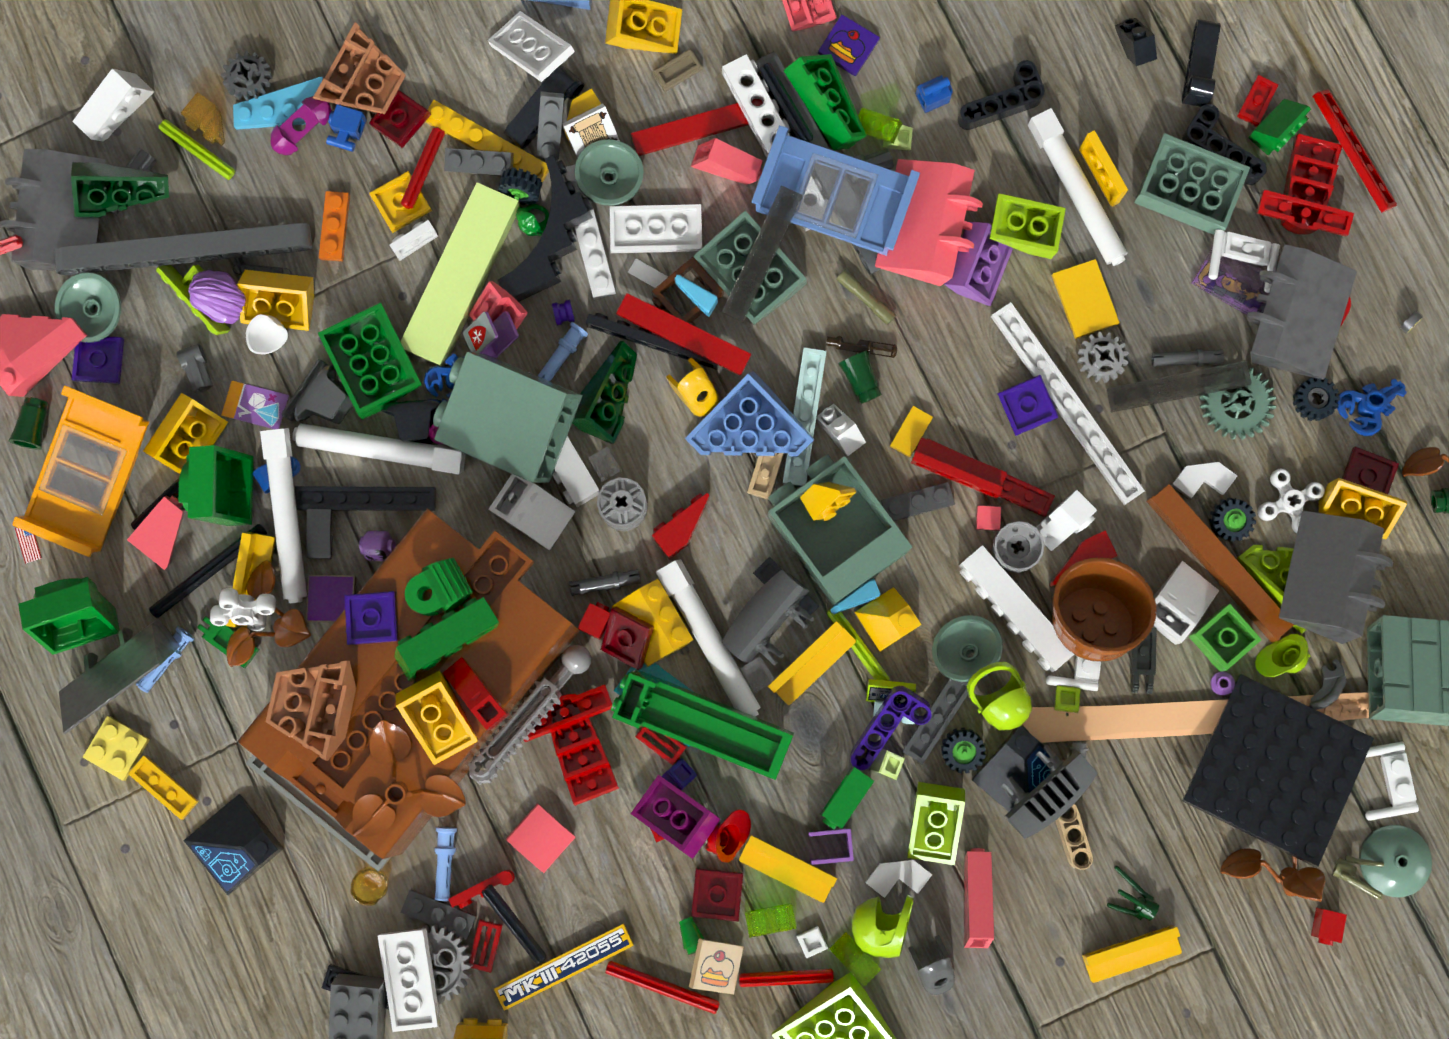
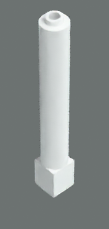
[1028,108,1127,266]
[293,423,466,474]
[260,428,307,603]
[656,559,761,717]

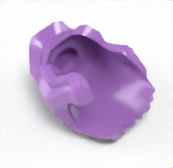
[189,270,246,324]

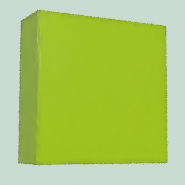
[1054,685,1081,713]

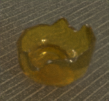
[350,867,389,906]

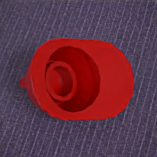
[705,809,751,863]

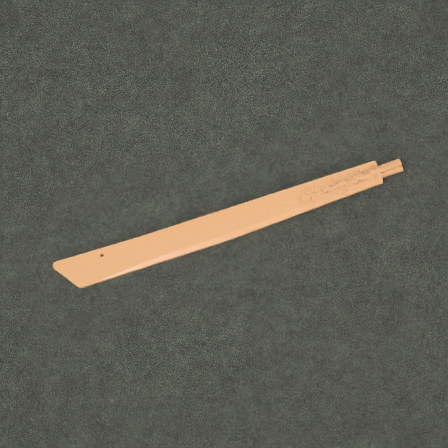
[1022,692,1369,743]

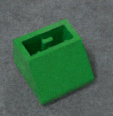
[1248,99,1311,156]

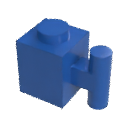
[915,75,953,113]
[326,105,367,152]

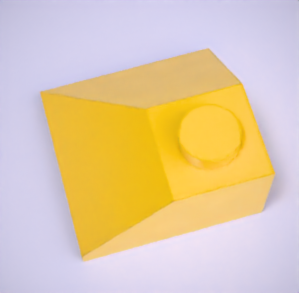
[854,587,921,652]

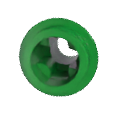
[679,917,705,955]

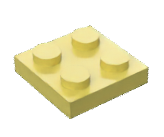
[83,716,150,781]

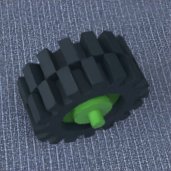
[498,168,542,205]
[1209,498,1256,541]
[941,728,986,774]

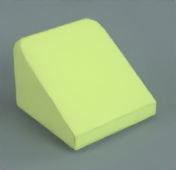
[883,122,913,150]
[870,749,905,780]

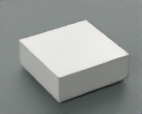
[796,926,828,959]

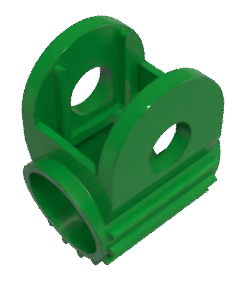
[405,558,473,616]

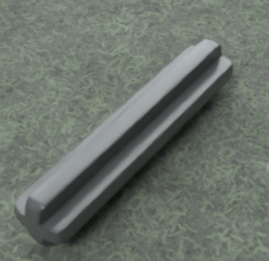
[281,359,328,421]

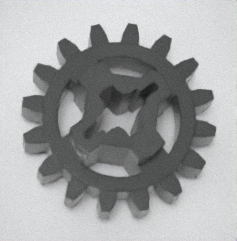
[221,51,273,101]

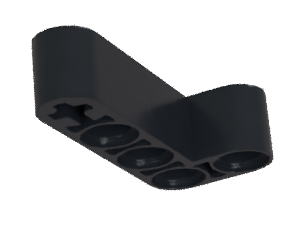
[1182,19,1221,107]
[958,60,1045,130]
[504,65,585,149]
[1182,104,1267,185]

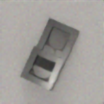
[307,509,333,559]

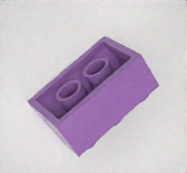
[944,222,1013,306]

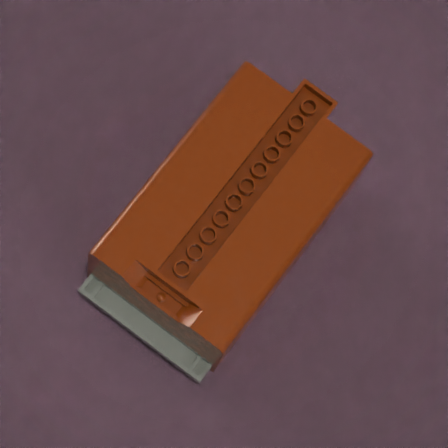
[238,509,580,872]

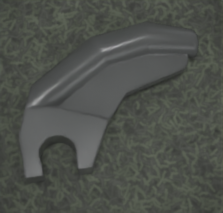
[1309,658,1346,710]

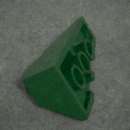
[71,162,169,217]
[572,341,637,444]

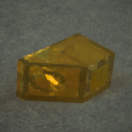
[181,92,225,146]

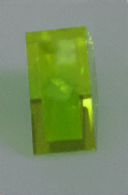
[829,932,882,987]

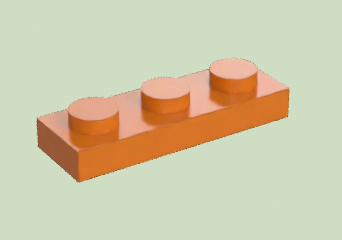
[319,191,350,262]

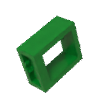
[820,767,874,830]

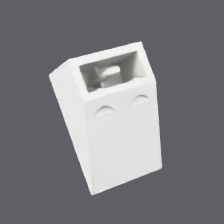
[488,474,575,550]
[1153,561,1219,645]

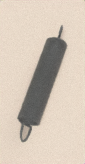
[233,264,292,275]

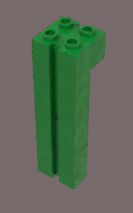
[611,669,794,780]

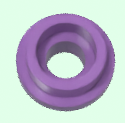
[1210,672,1235,695]

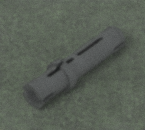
[1151,348,1224,367]
[569,569,641,596]

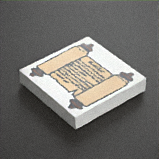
[562,104,620,158]

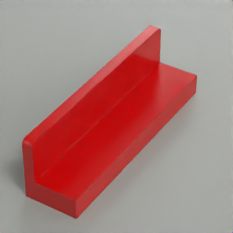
[911,438,1007,499]

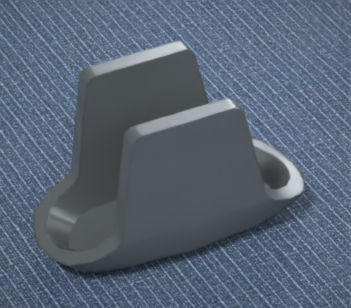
[294,364,353,424]
[908,935,955,995]

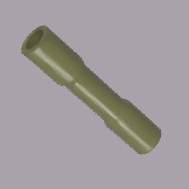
[836,269,896,325]

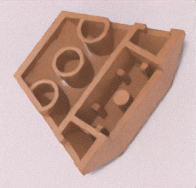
[313,22,406,114]
[266,661,356,761]

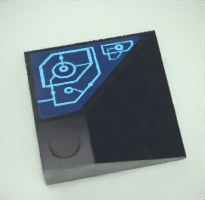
[972,726,1051,812]
[183,794,284,895]

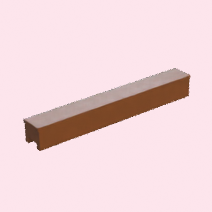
[1146,484,1294,642]

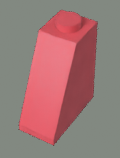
[691,138,763,185]
[127,495,185,570]

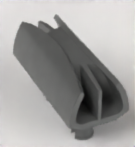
[722,570,814,665]
[1000,745,1097,839]

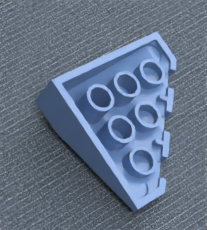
[685,371,815,456]

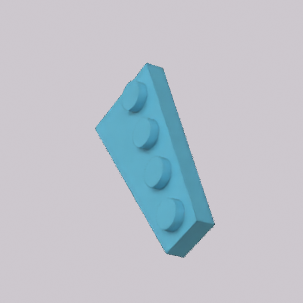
[233,76,323,130]

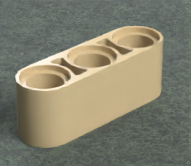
[1055,804,1093,870]

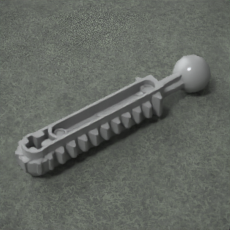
[468,645,591,785]

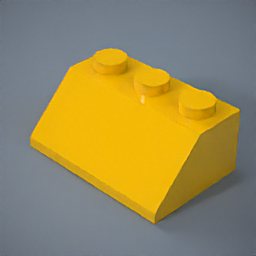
[237,270,314,331]
[143,393,228,474]
[1318,478,1407,540]
[612,579,693,667]

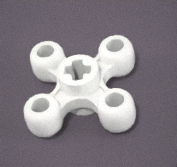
[1257,468,1325,533]
[210,588,276,631]

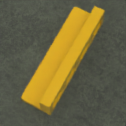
[226,532,276,627]
[768,621,856,705]
[739,835,837,903]
[1082,925,1182,983]

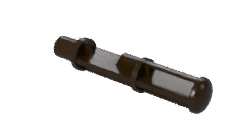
[826,336,897,358]

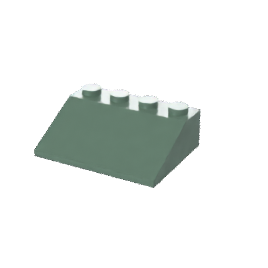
[1134,133,1250,235]
[693,211,807,325]

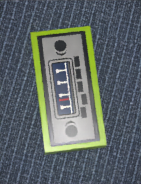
[866,679,916,703]

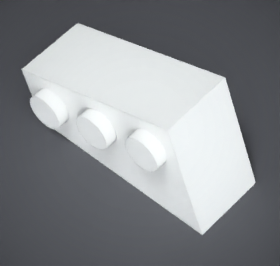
[72,68,155,142]
[1036,490,1097,551]

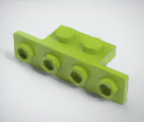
[156,265,230,335]

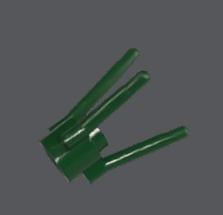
[1107,866,1159,921]

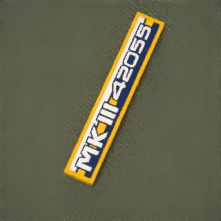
[494,923,634,1011]

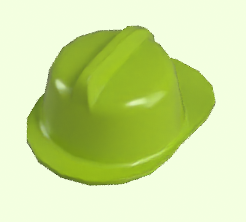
[1255,634,1310,677]

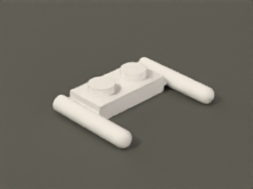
[1208,230,1280,293]
[1046,656,1101,691]
[1365,741,1419,820]

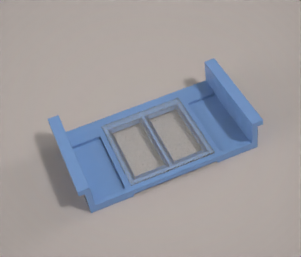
[752,125,920,256]

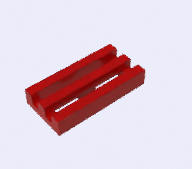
[635,727,687,766]
[469,919,503,973]

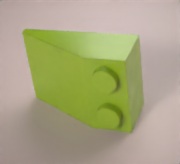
[989,193,1066,259]
[907,782,965,865]

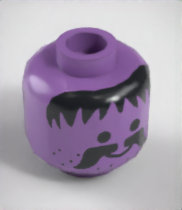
[359,531,396,561]

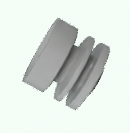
[597,478,648,531]
[992,521,1044,573]

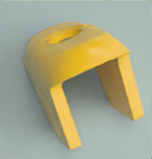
[666,357,719,417]

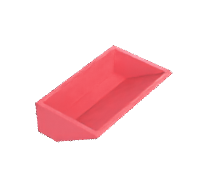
[875,159,983,286]

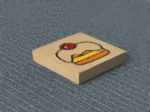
[689,939,744,995]

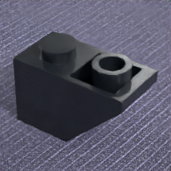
[1115,18,1157,66]

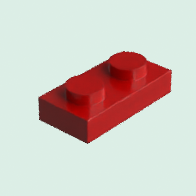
[1237,75,1279,126]

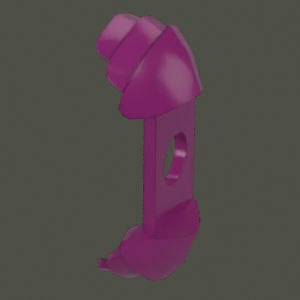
[270,96,332,156]

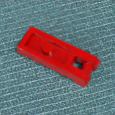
[448,870,515,909]

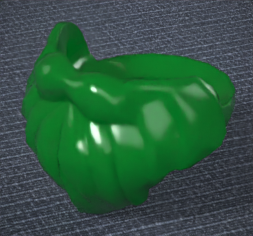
[516,204,549,236]

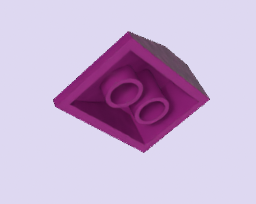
[630,775,721,859]

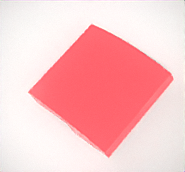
[782,0,837,31]
[468,281,528,330]
[506,803,575,873]

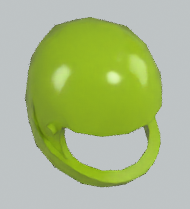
[967,662,1032,730]
[852,894,914,958]

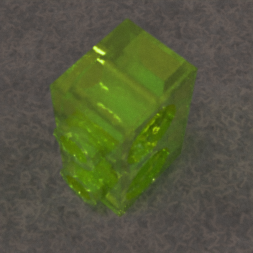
[745,903,797,938]

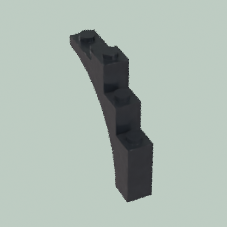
[498,155,593,302]

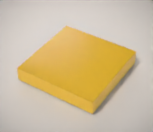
[369,171,432,233]

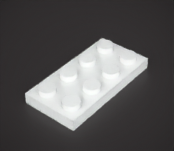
[487,11,575,82]
[610,204,702,253]
[378,928,441,1032]

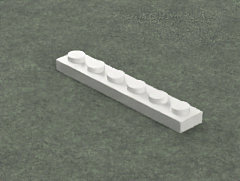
[564,165,616,300]

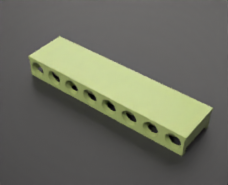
[400,183,520,367]

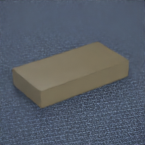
[652,48,703,92]

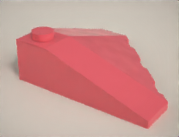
[0,314,87,397]

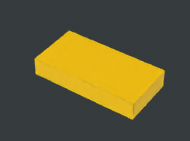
[890,406,933,458]

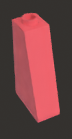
[964,848,994,948]

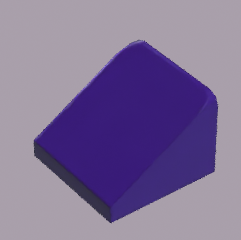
[661,758,697,790]

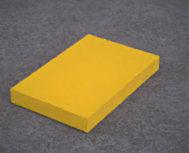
[1079,130,1128,207]
[1051,259,1120,339]

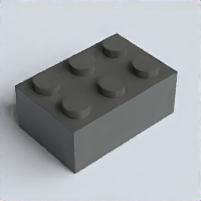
[329,974,386,1039]

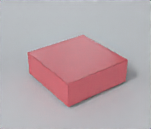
[976,506,1001,531]

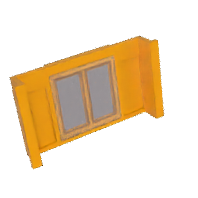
[12,385,149,557]

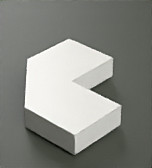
[1171,462,1237,499]
[865,859,932,898]

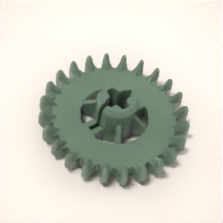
[1200,364,1277,440]

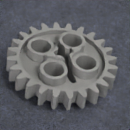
[417,924,473,1004]

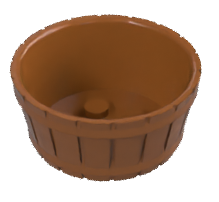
[1052,558,1157,662]

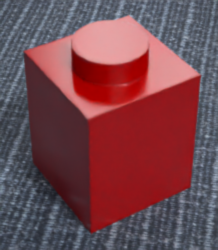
[577,602,610,640]
[1311,907,1347,946]

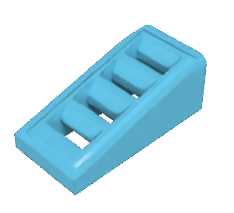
[675,275,718,317]
[830,578,880,614]

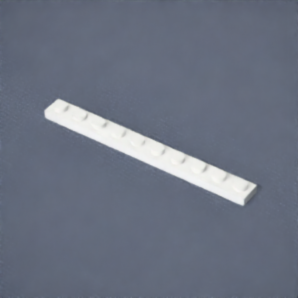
[991,302,1145,505]

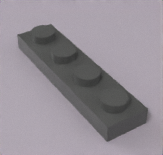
[902,678,968,765]

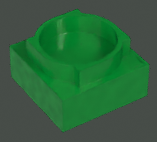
[178,445,253,526]
[18,577,120,655]

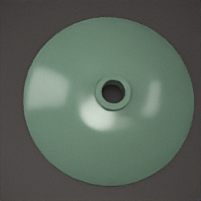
[575,139,644,206]
[55,273,121,342]
[932,615,1003,682]
[1359,825,1432,897]

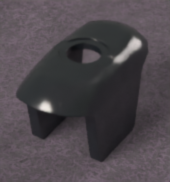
[381,399,443,444]

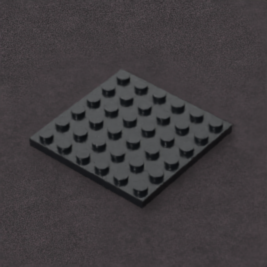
[1182,674,1374,868]

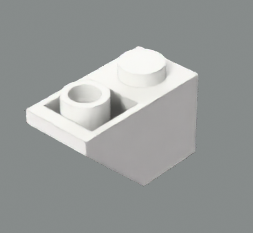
[816,404,866,456]

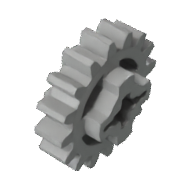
[1077,332,1129,383]

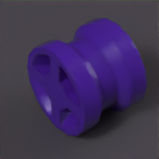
[552,299,575,326]

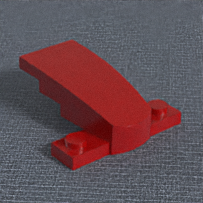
[1256,134,1354,237]
[524,684,619,806]

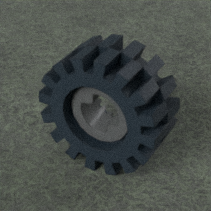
[1293,378,1340,421]

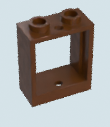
[652,257,724,324]

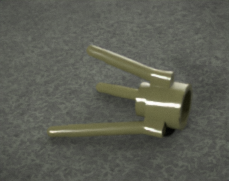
[1332,855,1384,900]

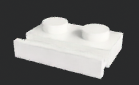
[390,220,438,261]

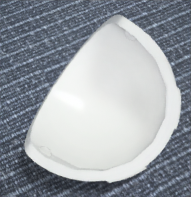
[246,314,288,354]

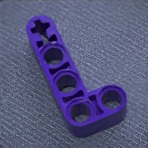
[851,686,931,770]

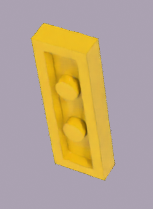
[128,755,199,820]

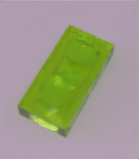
[858,108,903,144]

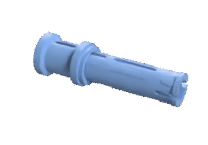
[538,322,588,381]
[136,626,195,693]
[434,827,457,901]

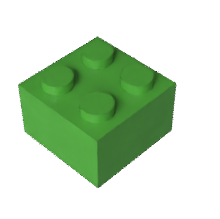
[1188,604,1262,672]

